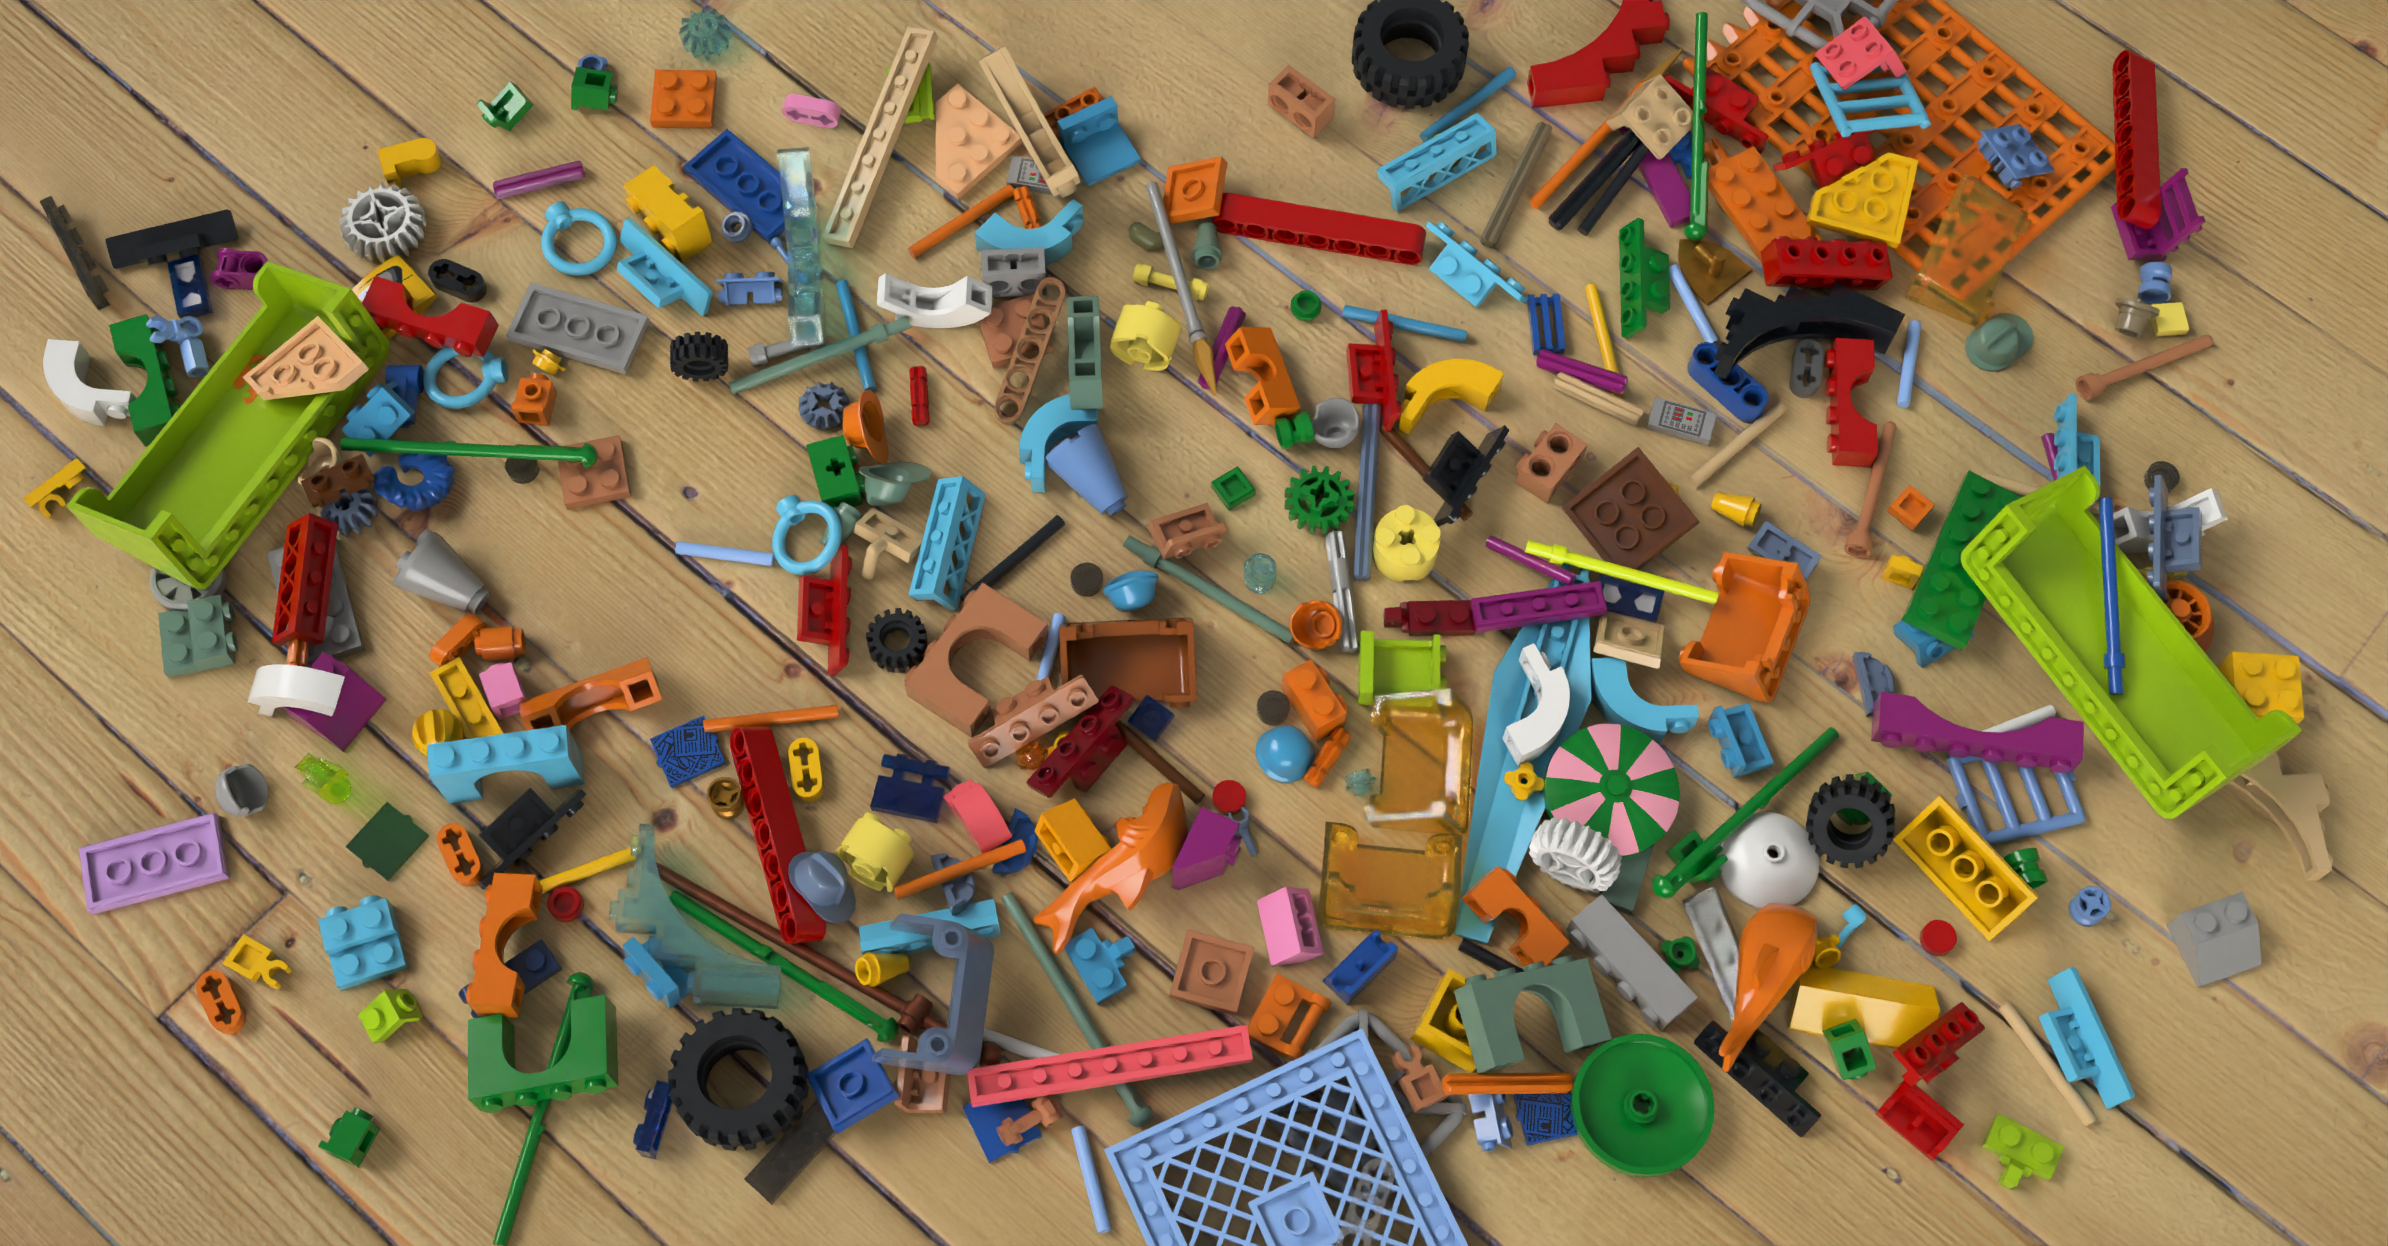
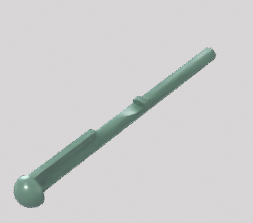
[1002,892,1153,1128]

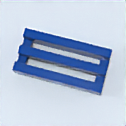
[1527,294,1566,355]

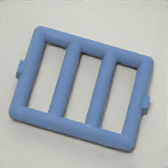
[1946,755,2086,846]

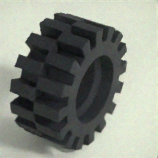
[670,332,728,382]
[866,608,928,673]

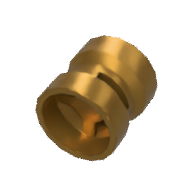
[707,777,745,820]

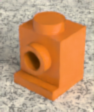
[511,373,557,426]

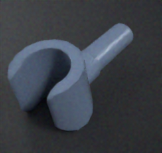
[1229,807,1258,857]

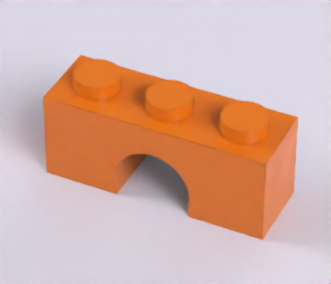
[1225,327,1301,425]
[1461,866,1570,967]

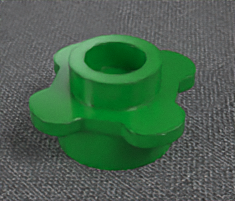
[1661,936,1700,973]

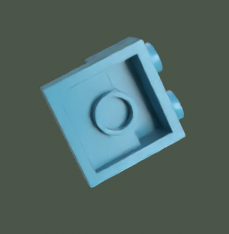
[318,895,409,991]

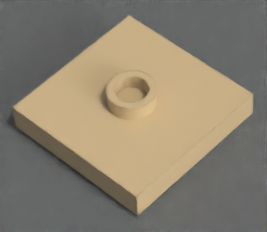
[1593,610,1666,669]

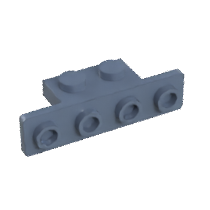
[2148,475,2202,601]

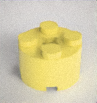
[1110,301,1183,371]
[1373,505,1441,582]
[834,812,915,892]

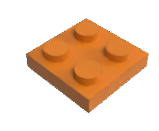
[650,69,717,128]
[1163,156,1228,224]

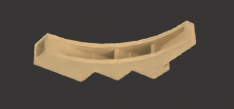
[978,45,1081,198]
[2229,751,2333,881]

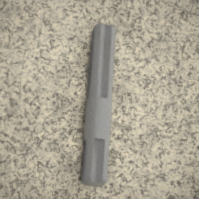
[1325,530,1360,653]

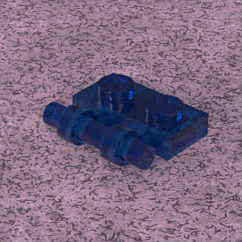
[870,753,950,823]

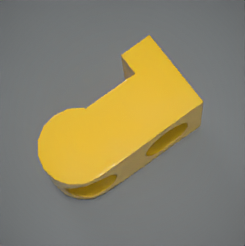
[377,138,442,187]

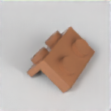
[1147,502,1228,560]
[893,1035,951,1113]

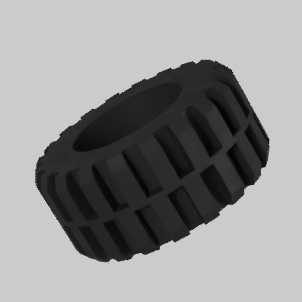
[1352,0,1469,109]
[668,1007,809,1151]

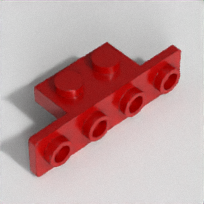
[1664,67,1769,154]
[1773,116,1878,188]
[1346,309,1401,431]
[797,544,852,676]
[1893,1002,1985,1087]

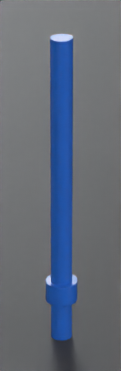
[2099,497,2125,695]

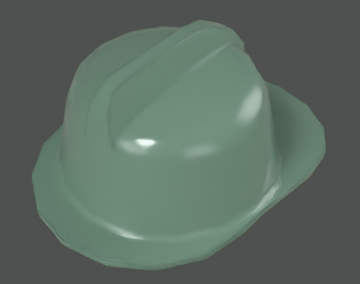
[1965,313,2034,371]
[859,462,931,506]

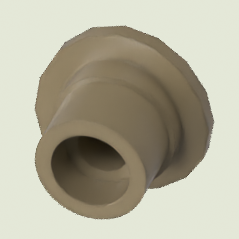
[2115,298,2160,337]

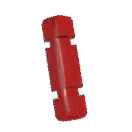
[909,366,930,426]

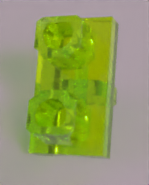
[294,753,352,804]

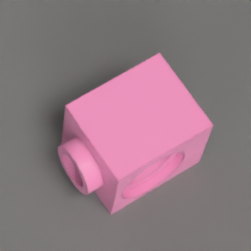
[479,662,527,720]

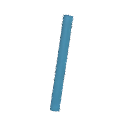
[1420,67,1516,142]
[836,280,877,392]
[1342,305,1467,343]

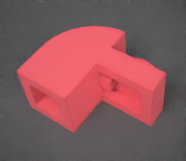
[943,779,1012,854]

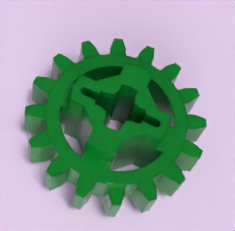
[1284,466,1354,535]

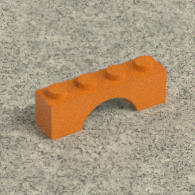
[519,657,663,730]
[466,873,543,1018]

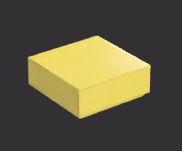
[2150,302,2189,337]

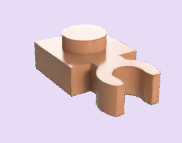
[1392,1044,1448,1113]

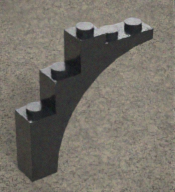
[1714,282,1906,379]

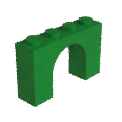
[468,994,618,1113]

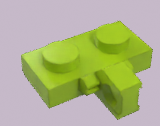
[1981,1113,2064,1190]

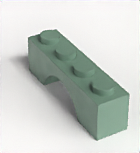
[1067,296,1103,410]

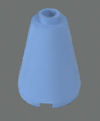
[1045,423,1128,516]

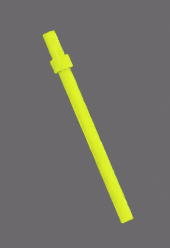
[1524,540,1719,605]

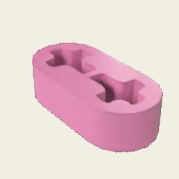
[782,94,841,128]

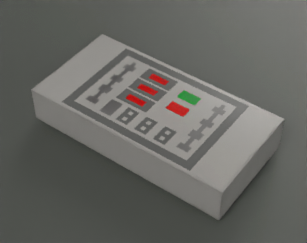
[1006,156,1067,197]
[1646,397,1717,446]

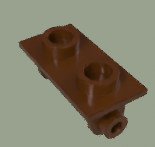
[301,454,376,508]

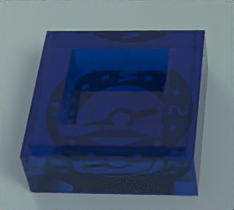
[1128,695,1175,742]

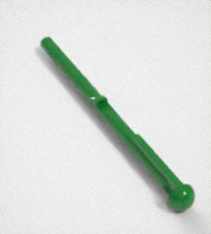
[1684,12,1709,241]
[340,438,598,468]
[1652,727,1839,899]
[668,890,899,1043]
[492,972,594,1246]

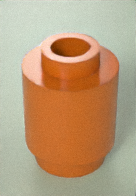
[474,626,526,662]

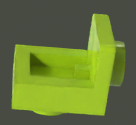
[358,989,423,1044]

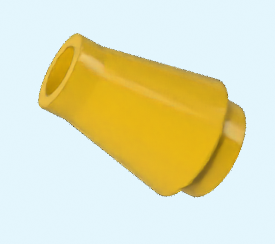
[1711,491,1762,527]
[855,952,909,987]

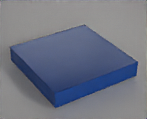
[807,1038,899,1134]

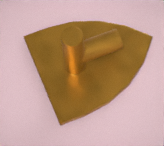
[1678,239,1752,306]

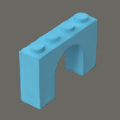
[427,725,584,804]

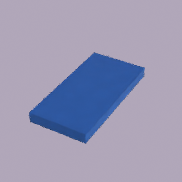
[683,129,814,244]

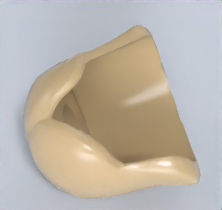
[297,437,344,485]

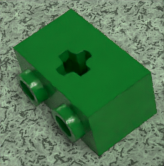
[806,435,865,509]

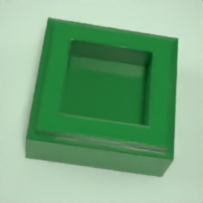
[1211,466,1256,511]

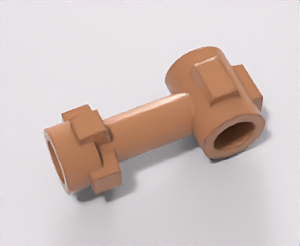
[996,1095,1063,1146]

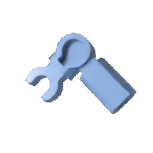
[146,316,210,378]

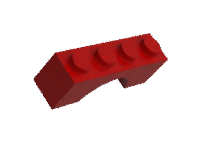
[362,276,499,358]
[1824,338,1878,468]

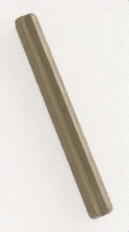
[1480,122,1552,248]

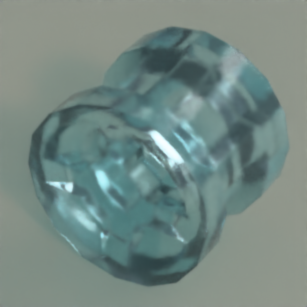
[1243,553,1276,593]

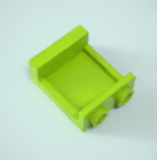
[1358,631,1446,707]

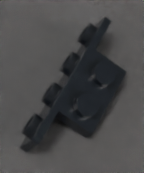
[105,209,239,269]
[1422,425,1510,527]
[476,788,586,889]
[1694,1020,1821,1137]

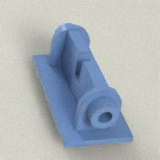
[716,272,783,306]
[1468,1094,1513,1152]

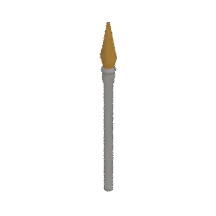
[1146,182,1217,396]

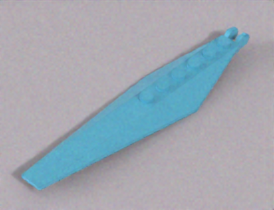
[1454,563,1591,945]

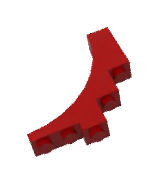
[1527,0,1670,108]

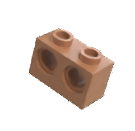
[1268,65,1335,138]
[1516,423,1588,504]

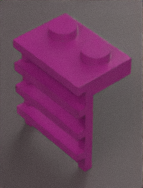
[2111,168,2206,262]

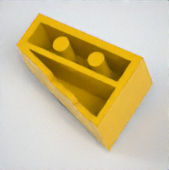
[624,165,713,263]

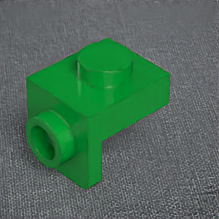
[477,82,534,131]
[1666,830,1728,884]

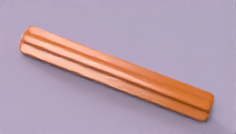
[1441,1072,1573,1095]

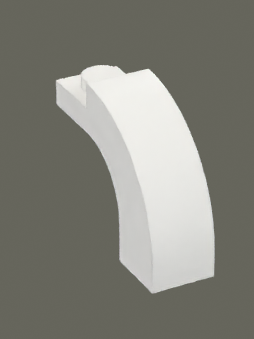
[877,273,993,328]
[43,339,137,426]
[2099,488,2228,553]
[1502,643,1570,767]
[247,664,345,717]

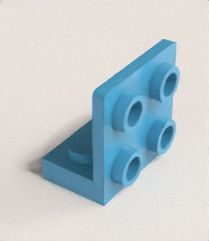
[1057,96,1140,186]

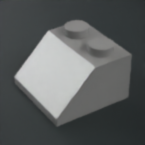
[2167,892,2262,988]

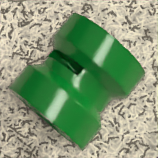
[1275,411,1314,450]
[2004,848,2048,889]

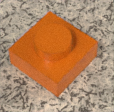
[1887,485,1935,531]

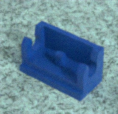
[1323,930,1398,1006]

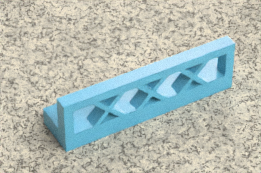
[1377,113,1497,212]
[908,476,986,611]
[858,899,1001,955]

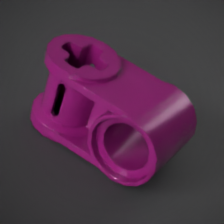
[210,248,268,290]

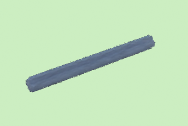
[1353,403,1381,581]

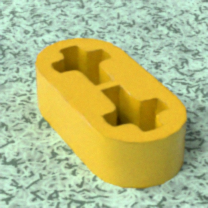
[788,737,824,803]

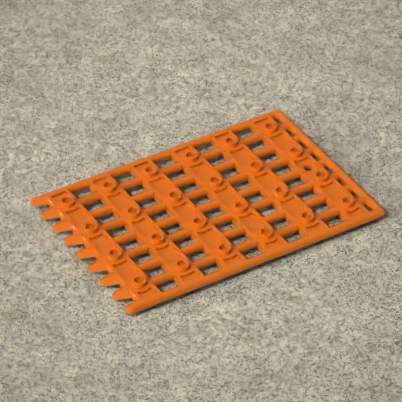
[1682,0,2116,304]

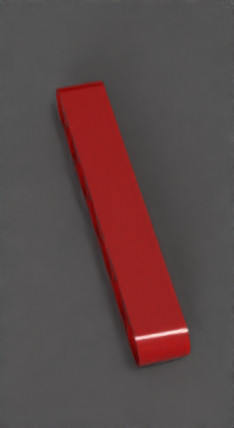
[2112,50,2161,230]
[1211,193,1426,265]
[729,726,826,944]

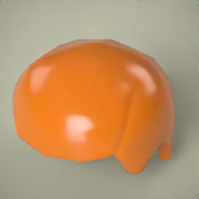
[1290,600,1343,650]

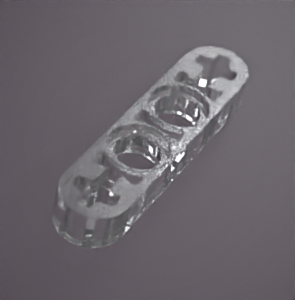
[1335,1158,1395,1246]

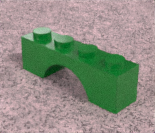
[109,314,180,447]

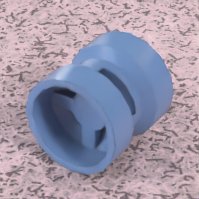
[2138,262,2172,305]

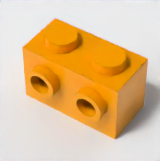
[1034,798,1111,884]

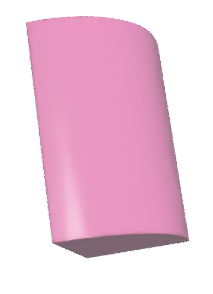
[1257,887,1324,966]

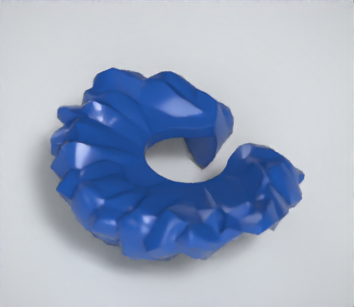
[373,453,455,512]

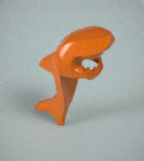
[1034,782,1188,955]
[1719,903,1817,1072]

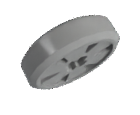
[149,567,227,611]

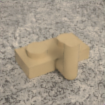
[853,508,924,580]

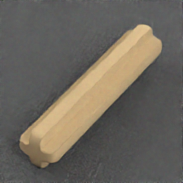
[1553,372,1643,425]

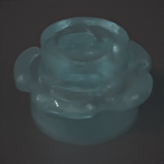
[1344,769,1377,796]

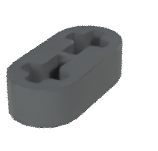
[1789,339,1824,398]

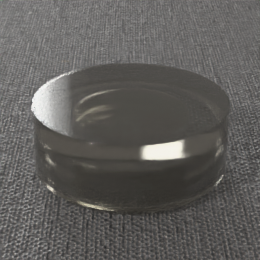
[505,458,540,484]
[2144,461,2180,493]
[1070,562,1103,597]
[1256,690,1290,725]

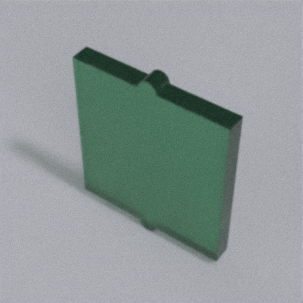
[345,802,429,881]

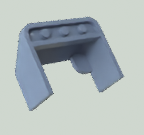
[871,913,994,1075]

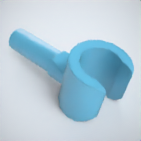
[1837,904,1866,949]

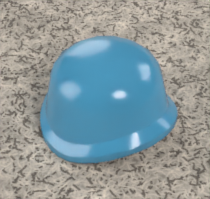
[1103,570,1159,612]
[1256,725,1314,783]

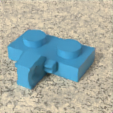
[1064,928,1136,1005]

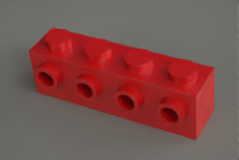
[1760,236,1893,290]

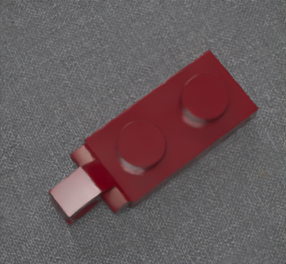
[1383,600,1476,636]

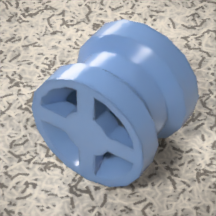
[2068,886,2111,927]

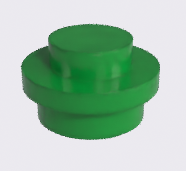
[1290,290,1322,321]

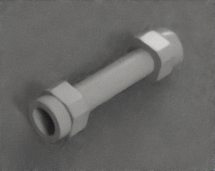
[748,328,826,366]

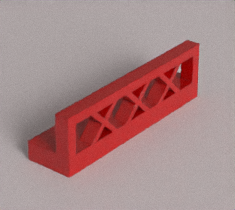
[272,513,338,646]

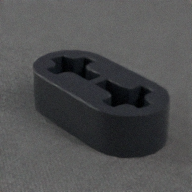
[428,259,487,303]

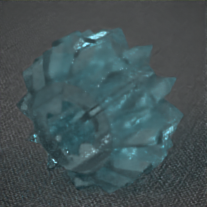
[679,7,732,60]

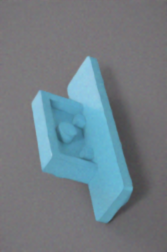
[617,218,713,316]
[1425,221,1528,308]
[2054,393,2100,486]
[2038,967,2135,1109]

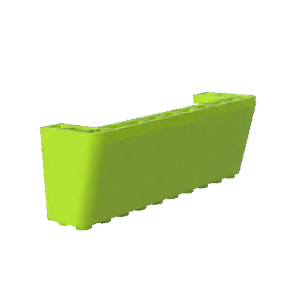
[66,261,390,590]
[1961,465,2302,819]

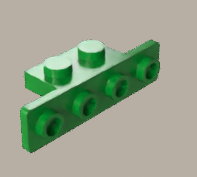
[1619,218,1670,339]

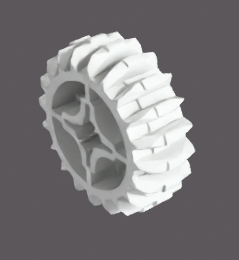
[339,182,427,263]
[1529,818,1622,893]

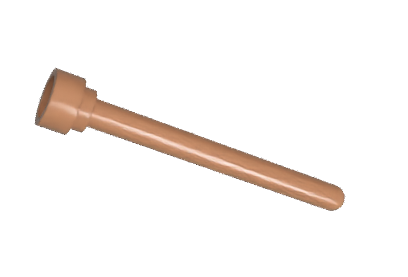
[2076,335,2213,401]
[1844,421,1896,558]

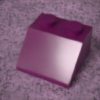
[283,651,386,752]
[1172,807,1242,890]

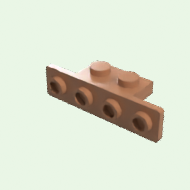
[968,675,1099,768]

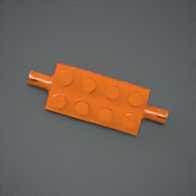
[1704,137,1822,290]

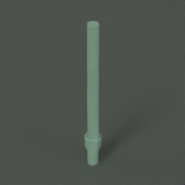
[729,316,912,394]
[1123,535,1294,644]

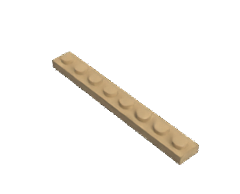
[822,27,938,248]

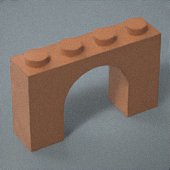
[904,583,1048,738]

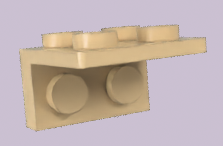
[1606,74,1693,159]

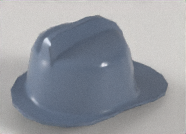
[788,851,856,924]

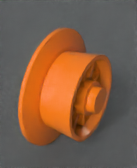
[2154,580,2214,652]

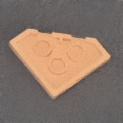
[936,83,1023,200]
[243,316,369,400]

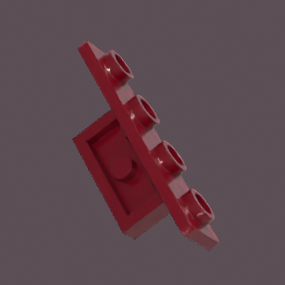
[1026,685,1135,798]

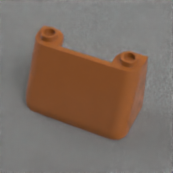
[1059,617,1197,713]

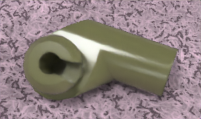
[1129,222,1174,251]

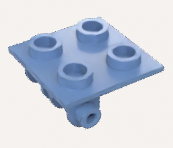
[1977,124,2055,190]

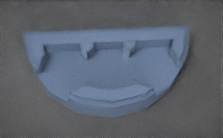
[1852,652,1895,717]
[931,853,976,916]

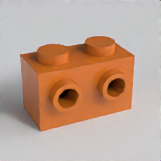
[1281,659,1348,743]

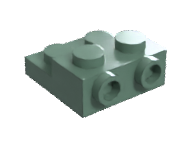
[158,594,238,678]

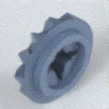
[798,381,850,429]

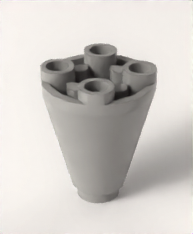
[393,528,490,614]

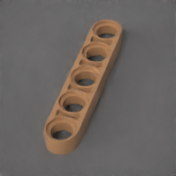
[994,277,1066,425]

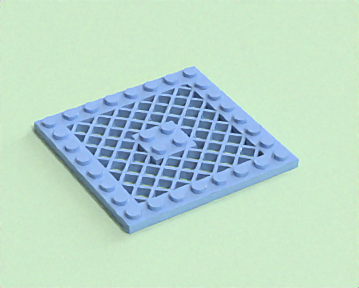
[1104,1029,1468,1246]

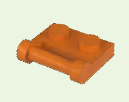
[1247,973,1332,1061]

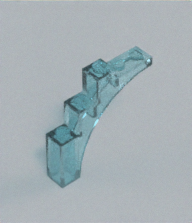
[777,147,826,347]
[609,824,781,1009]

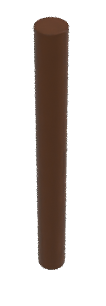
[1379,425,1473,521]
[1115,719,1205,805]

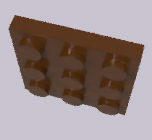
[1561,447,1700,583]

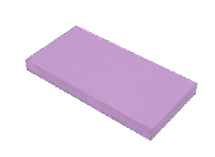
[79,812,229,915]

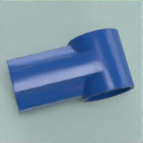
[385,365,424,428]

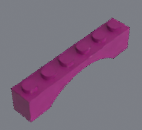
[1871,692,2084,773]

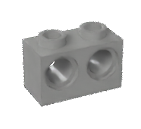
[981,247,1046,298]

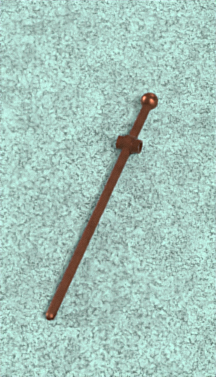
[647,861,1003,1067]

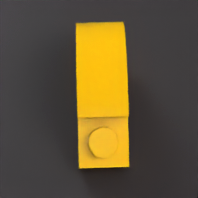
[1399,359,1504,435]

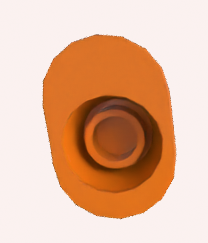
[843,390,889,464]

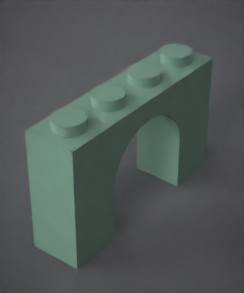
[1454,955,1612,1074]

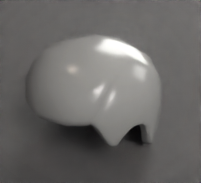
[1311,398,1360,448]
[215,764,269,817]

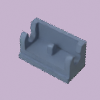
[1748,521,1822,581]

